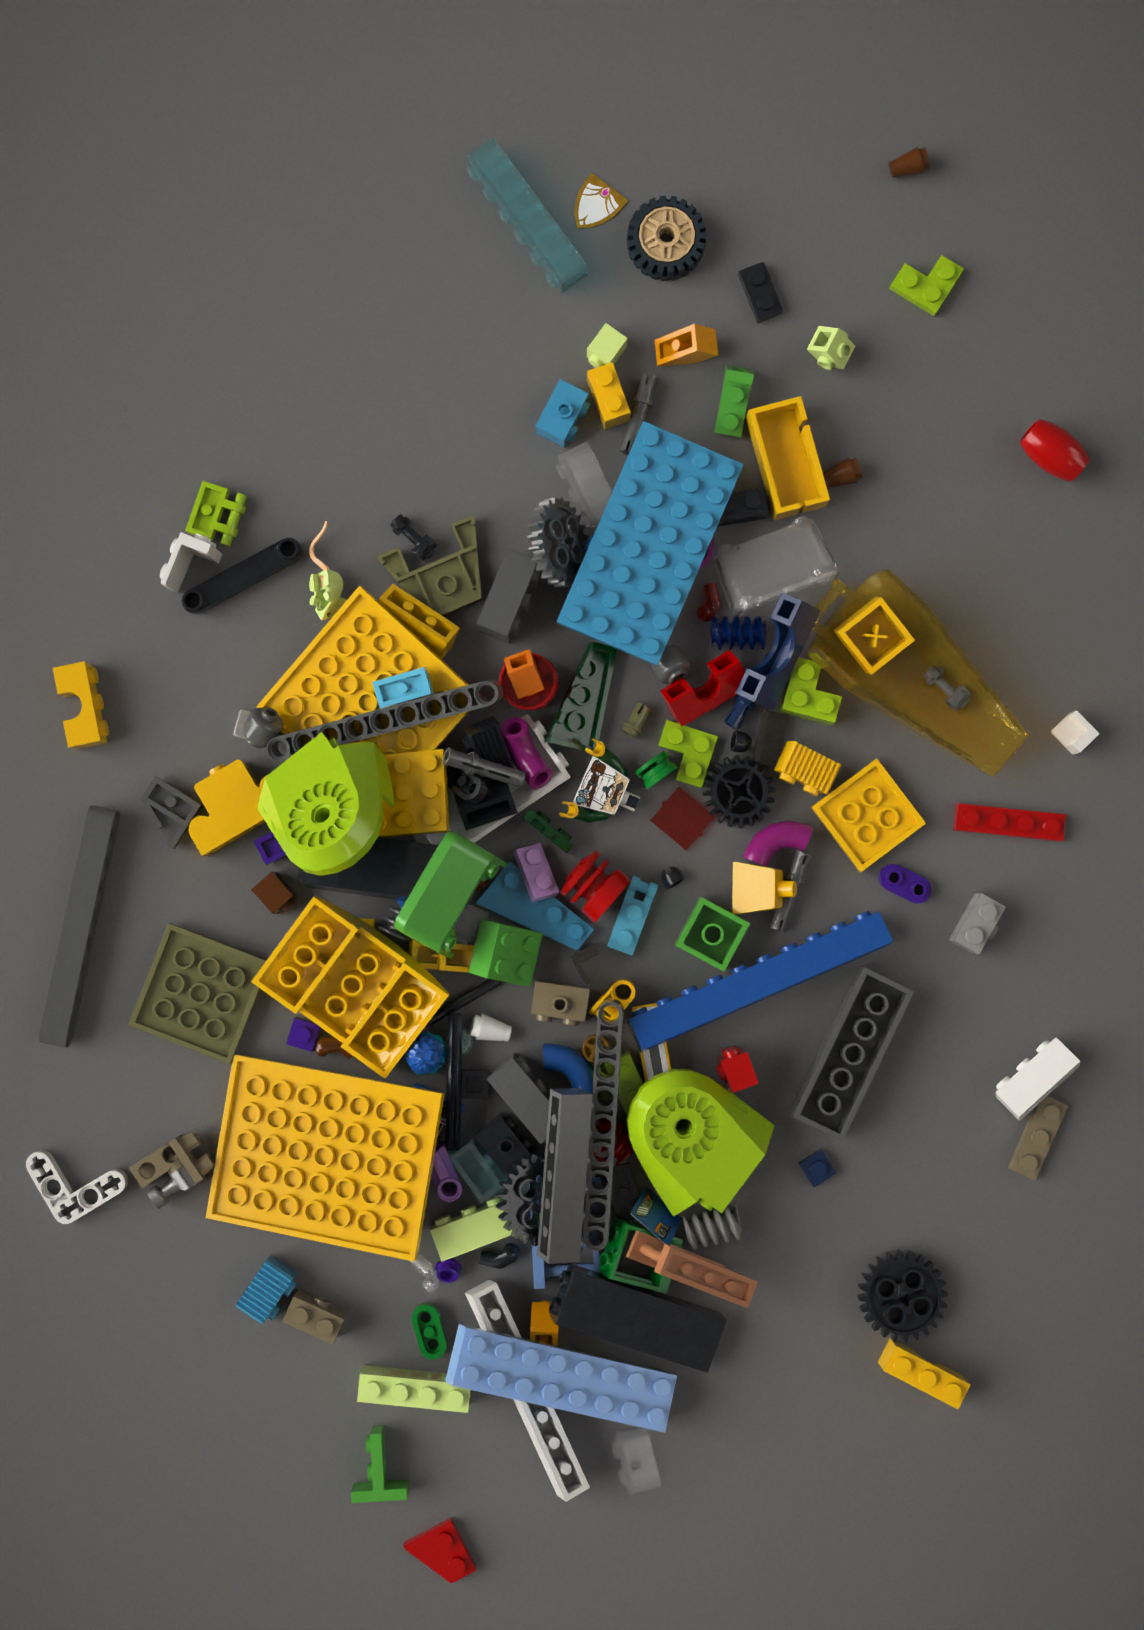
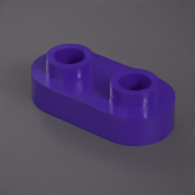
[878,864,932,903]

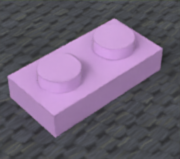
[513,843,559,902]

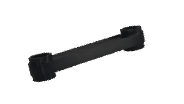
[182,537,302,615]

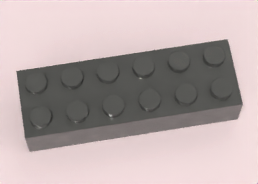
[789,966,914,1141]

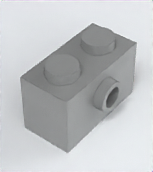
[949,893,1006,955]

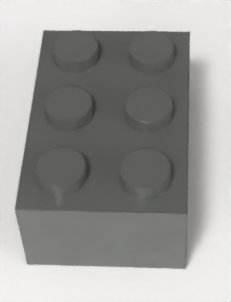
[477,548,542,644]
[487,1053,550,1144]

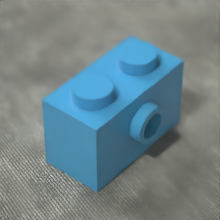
[535,379,591,447]

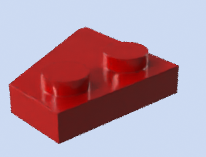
[403,1517,476,1584]

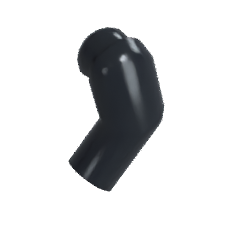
[479,1243,519,1269]

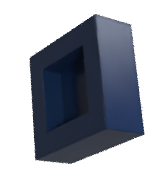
[798,1148,837,1187]

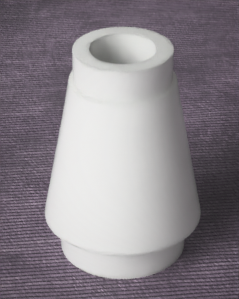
[470,1013,512,1042]

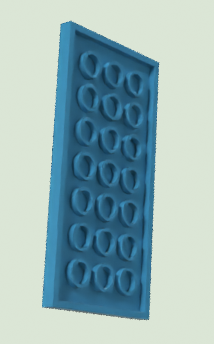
[556,421,744,666]

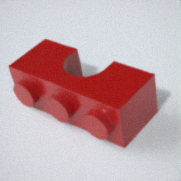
[660,649,745,727]

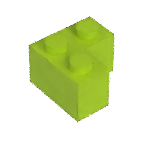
[778,657,842,726]

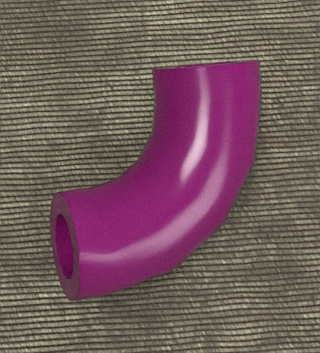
[501,717,553,789]
[743,820,813,867]

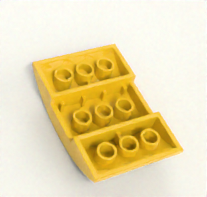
[251,895,449,1079]

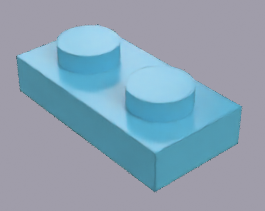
[372,667,434,709]

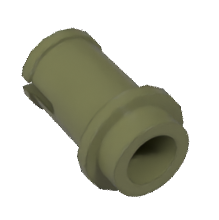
[622,702,652,738]

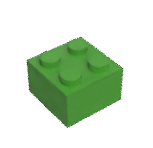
[674,897,750,972]
[468,919,543,987]

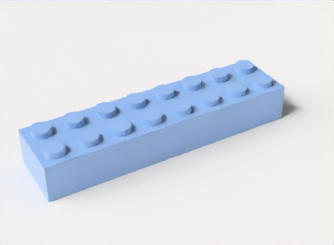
[445,1324,677,1433]

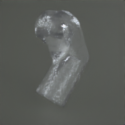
[410,1253,442,1293]

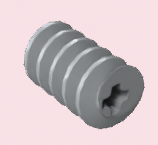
[683,1205,742,1250]

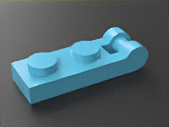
[607,875,658,956]

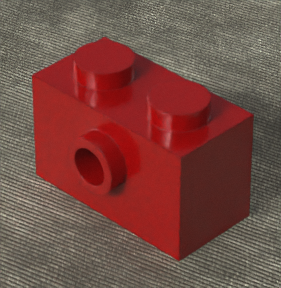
[716,1045,759,1093]

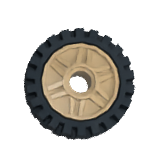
[627,195,706,281]

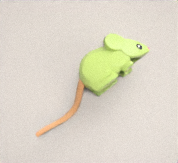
[309,521,347,620]

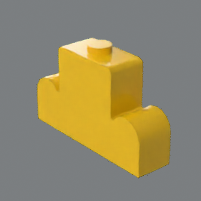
[189,760,267,857]

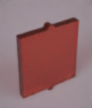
[650,787,715,851]

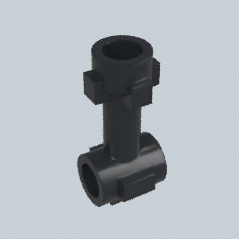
[390,514,438,561]

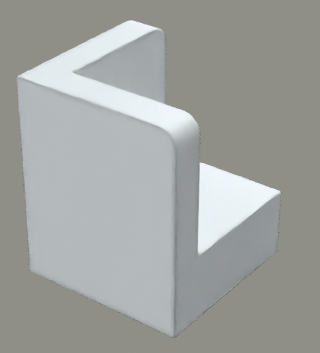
[1051,711,1100,755]

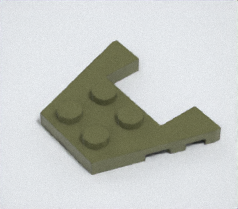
[377,515,482,617]

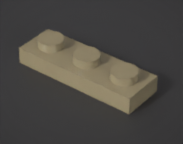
[1008,1096,1068,1180]

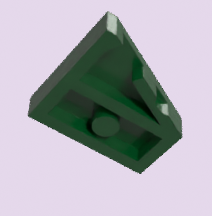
[523,809,573,854]

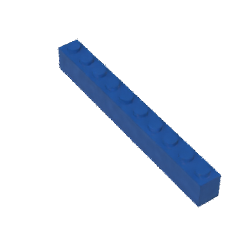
[627,911,893,1053]

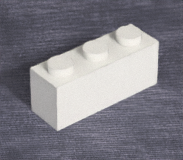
[995,1038,1080,1121]

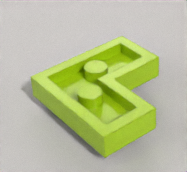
[889,255,964,316]
[658,720,718,788]

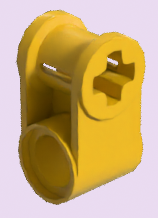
[587,978,636,1020]

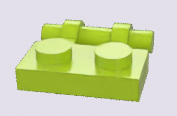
[185,480,247,547]

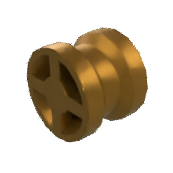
[582,1034,609,1063]

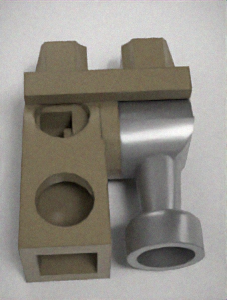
[129,1131,215,1209]

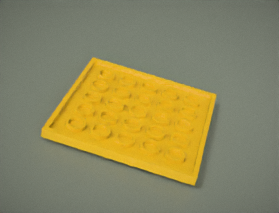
[256,586,470,755]

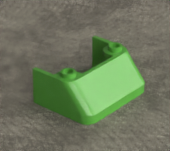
[394,830,507,959]

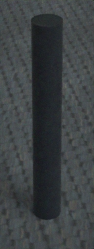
[428,979,501,1026]

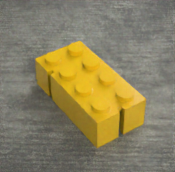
[746,396,830,521]

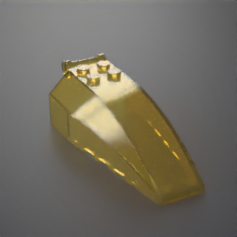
[806,568,1029,777]

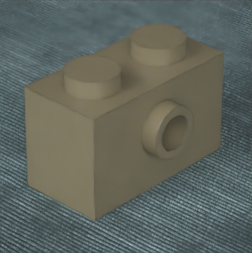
[531,980,590,1026]
[282,1289,348,1345]

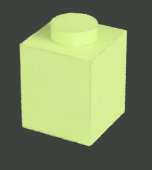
[587,323,628,368]

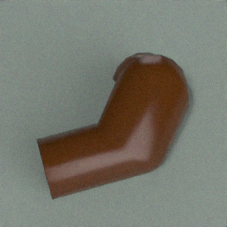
[315,1036,353,1060]

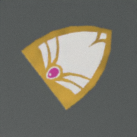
[575,173,628,228]

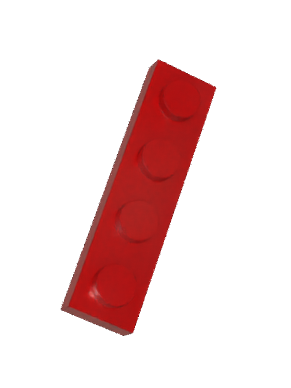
[953,803,1066,842]

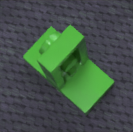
[714,365,754,437]
[351,1425,410,1503]

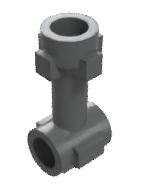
[923,665,972,712]

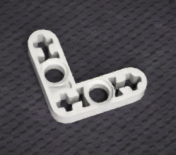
[26,1150,129,1224]

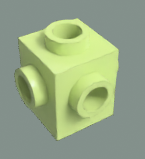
[807,326,855,370]

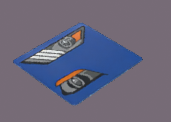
[631,1187,682,1245]

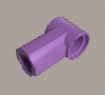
[431,1143,462,1202]

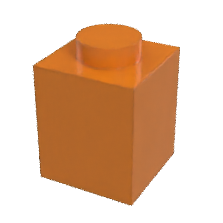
[504,649,544,699]

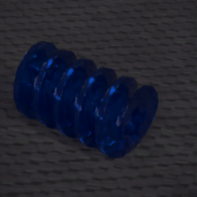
[710,616,766,650]

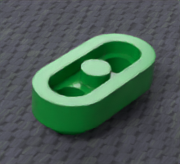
[411,1302,447,1360]

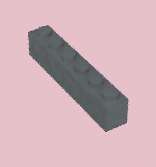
[537,1088,594,1264]

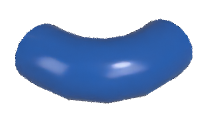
[543,1043,600,1097]

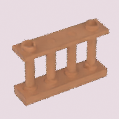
[626,1230,758,1308]

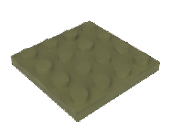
[128,923,267,1064]

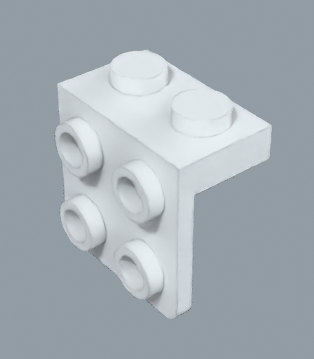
[160,532,222,593]

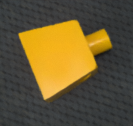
[732,862,797,914]

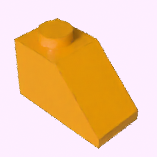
[655,324,718,367]
[530,1301,559,1346]

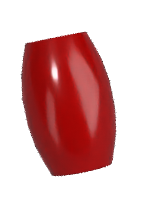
[1019,418,1090,482]

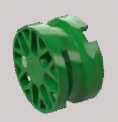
[635,750,678,790]

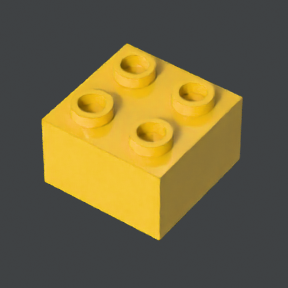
[833,596,915,675]

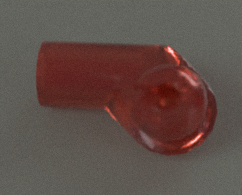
[697,582,722,622]

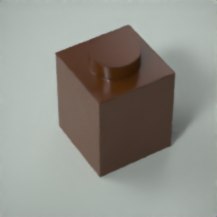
[251,871,297,914]

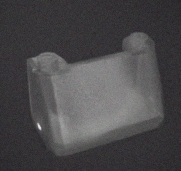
[712,515,840,619]

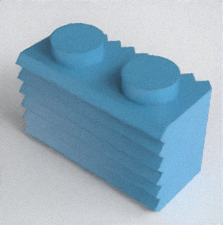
[235,1255,297,1325]

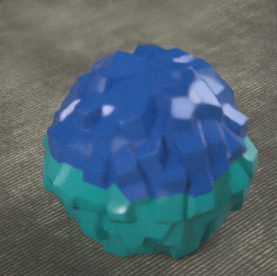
[403,1032,447,1076]

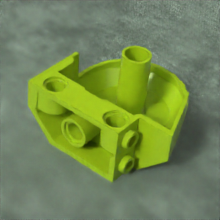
[257,732,394,876]
[627,1069,774,1216]

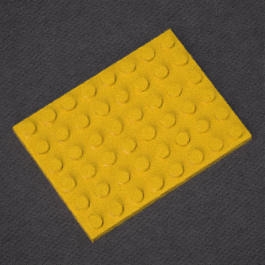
[206,1054,445,1262]

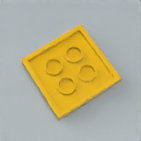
[378,749,449,838]
[811,758,926,872]

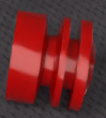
[499,652,559,710]
[559,850,631,923]

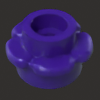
[435,1258,462,1283]

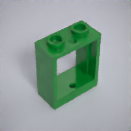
[598,1218,683,1294]

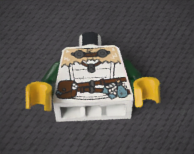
[559,738,640,823]

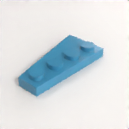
[476,861,594,950]

